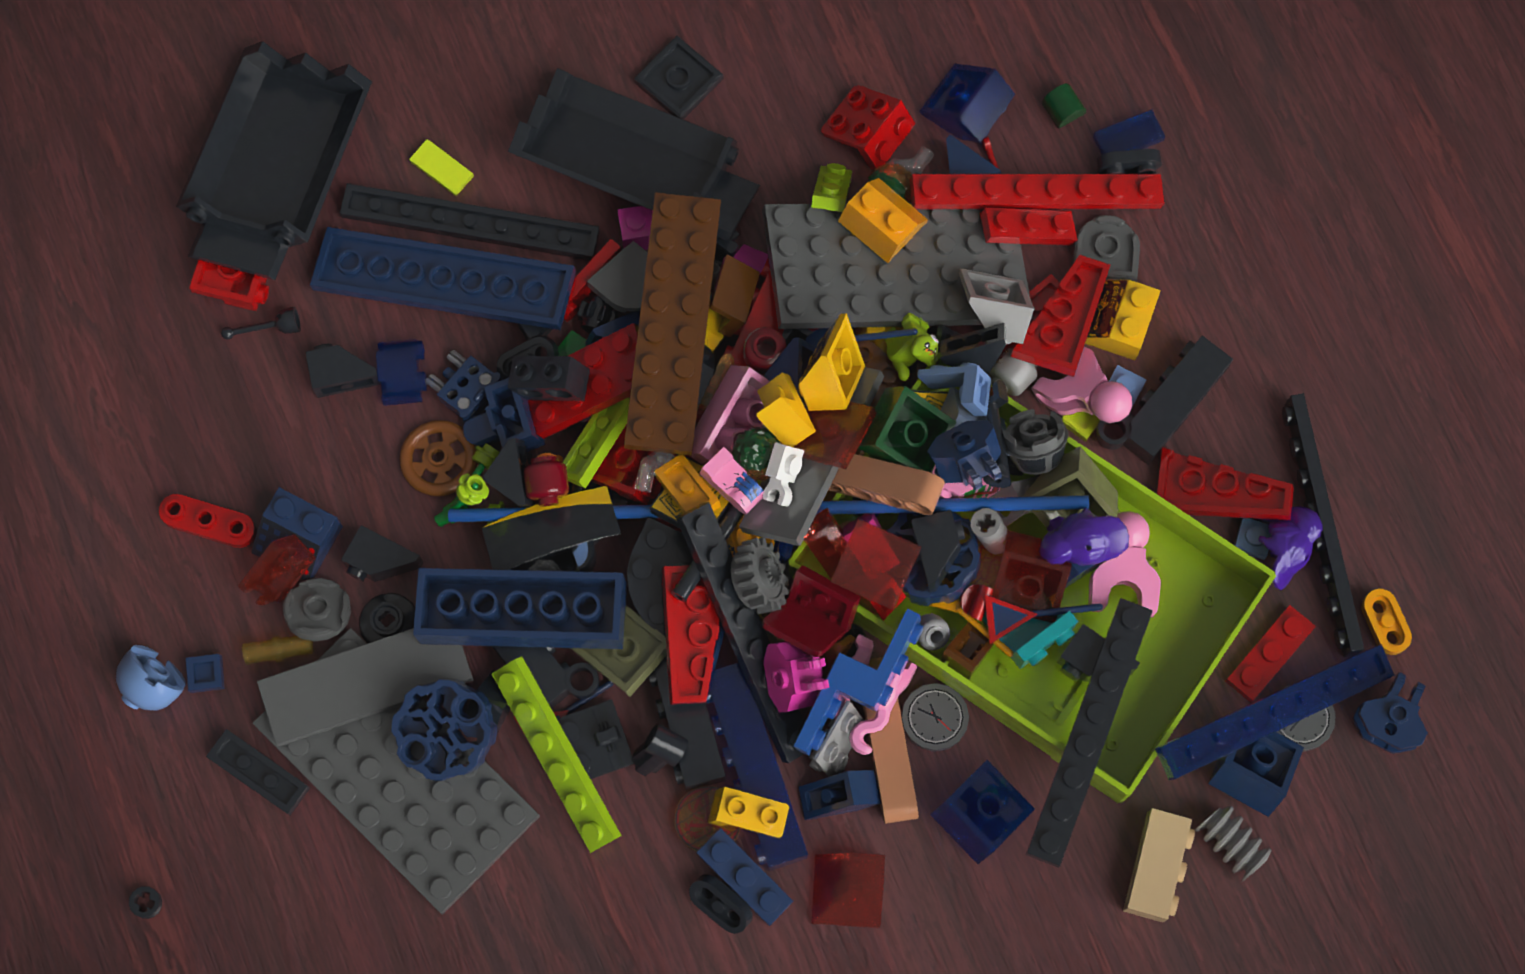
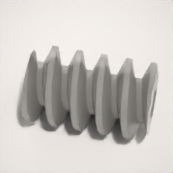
[1195,806,1271,882]

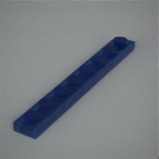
[1155,645,1395,780]

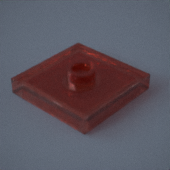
[794,401,876,469]
[831,518,922,610]

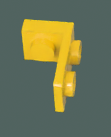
[708,787,789,838]

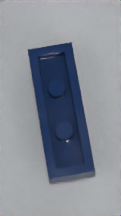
[695,828,794,926]

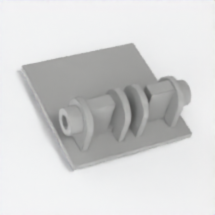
[809,700,864,777]

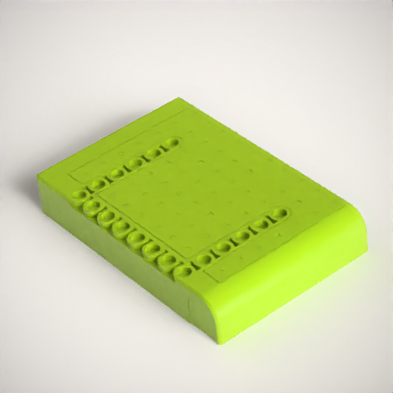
[788,353,1276,803]

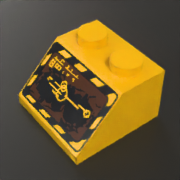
[1085,280,1161,361]
[798,313,865,411]

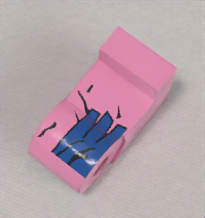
[699,447,764,514]

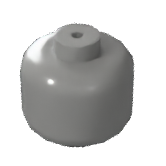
[918,613,950,650]

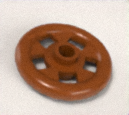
[400,420,478,496]

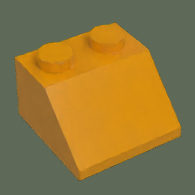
[838,178,928,263]

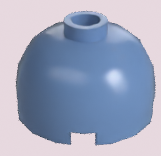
[116,645,186,710]

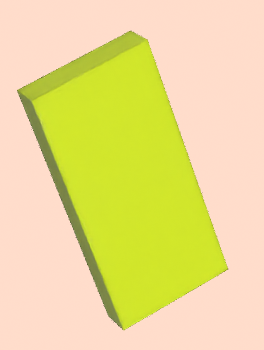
[409,139,474,196]

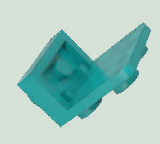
[982,578,1078,669]

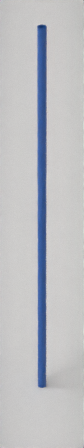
[448,495,1089,522]

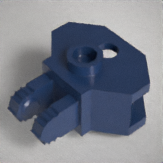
[927,420,1002,490]
[1352,672,1428,754]

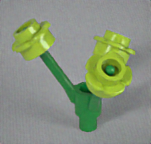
[434,444,505,527]

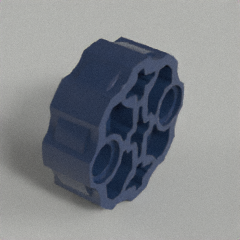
[885,512,981,607]
[391,678,497,781]

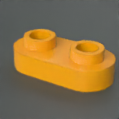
[1361,589,1412,655]

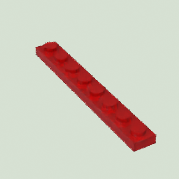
[910,174,1164,209]

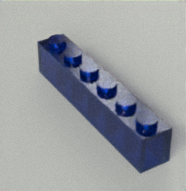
[706,662,808,871]

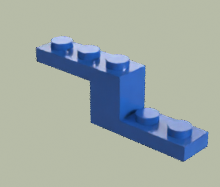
[794,608,924,756]

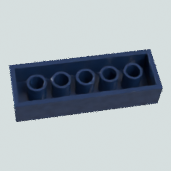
[413,568,627,649]

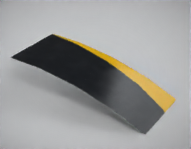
[482,486,621,570]

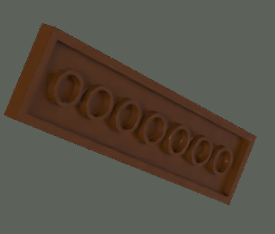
[624,192,721,456]

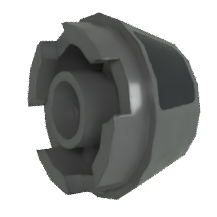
[1003,409,1069,474]

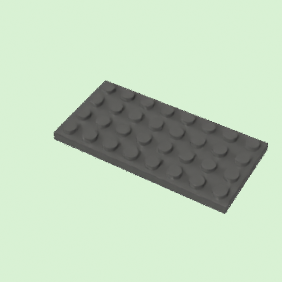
[762,203,1034,329]
[253,628,540,915]

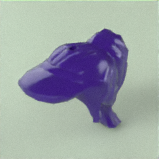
[1254,506,1323,590]
[1039,508,1129,566]

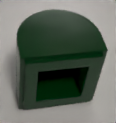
[1042,83,1086,129]

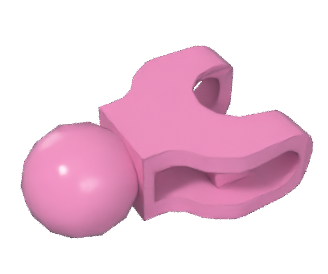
[1031,346,1132,423]
[1088,511,1161,617]

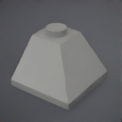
[959,268,1034,344]

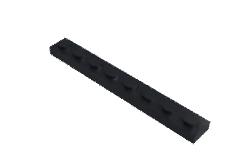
[340,184,600,260]
[1282,393,1365,657]
[675,502,805,763]
[1026,598,1153,868]

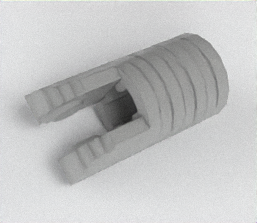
[971,508,1007,555]

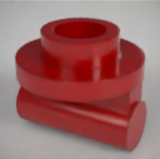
[960,584,994,621]

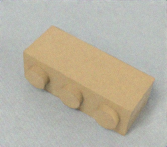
[1123,808,1195,923]

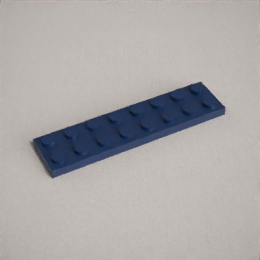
[310,227,576,330]

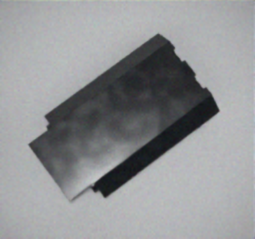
[176,41,372,280]
[508,68,760,241]

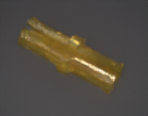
[242,635,314,665]

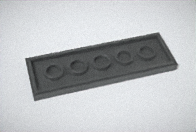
[739,367,884,546]
[257,628,473,747]

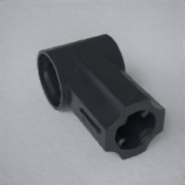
[631,723,688,776]

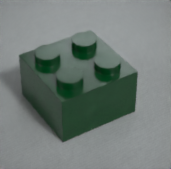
[856,386,957,472]

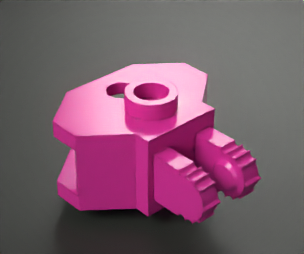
[763,641,829,712]

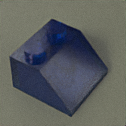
[919,63,1015,143]
[930,759,1035,864]

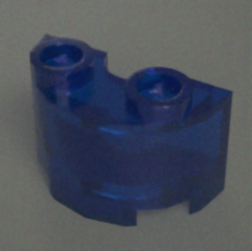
[376,339,427,406]

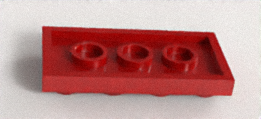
[528,323,639,439]

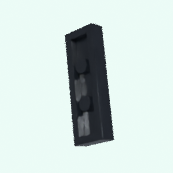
[206,729,310,816]

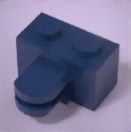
[463,378,546,452]

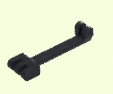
[982,380,1011,488]

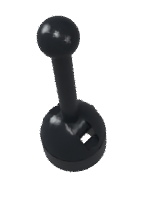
[221,306,301,340]

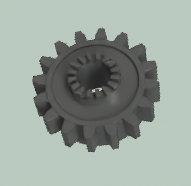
[731,537,789,614]

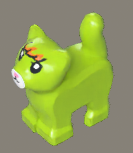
[884,313,939,381]

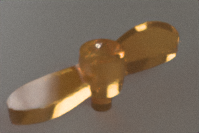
[699,354,734,411]

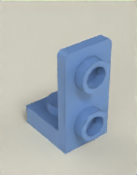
[917,363,992,417]

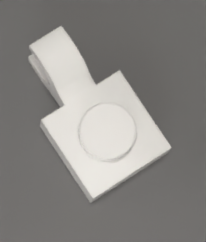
[763,442,804,507]

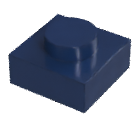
[186,654,225,693]

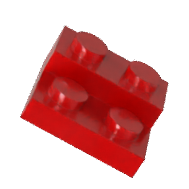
[189,260,269,312]
[591,424,677,505]

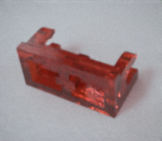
[804,508,866,585]
[238,534,316,605]

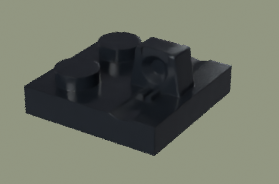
[557,699,634,780]

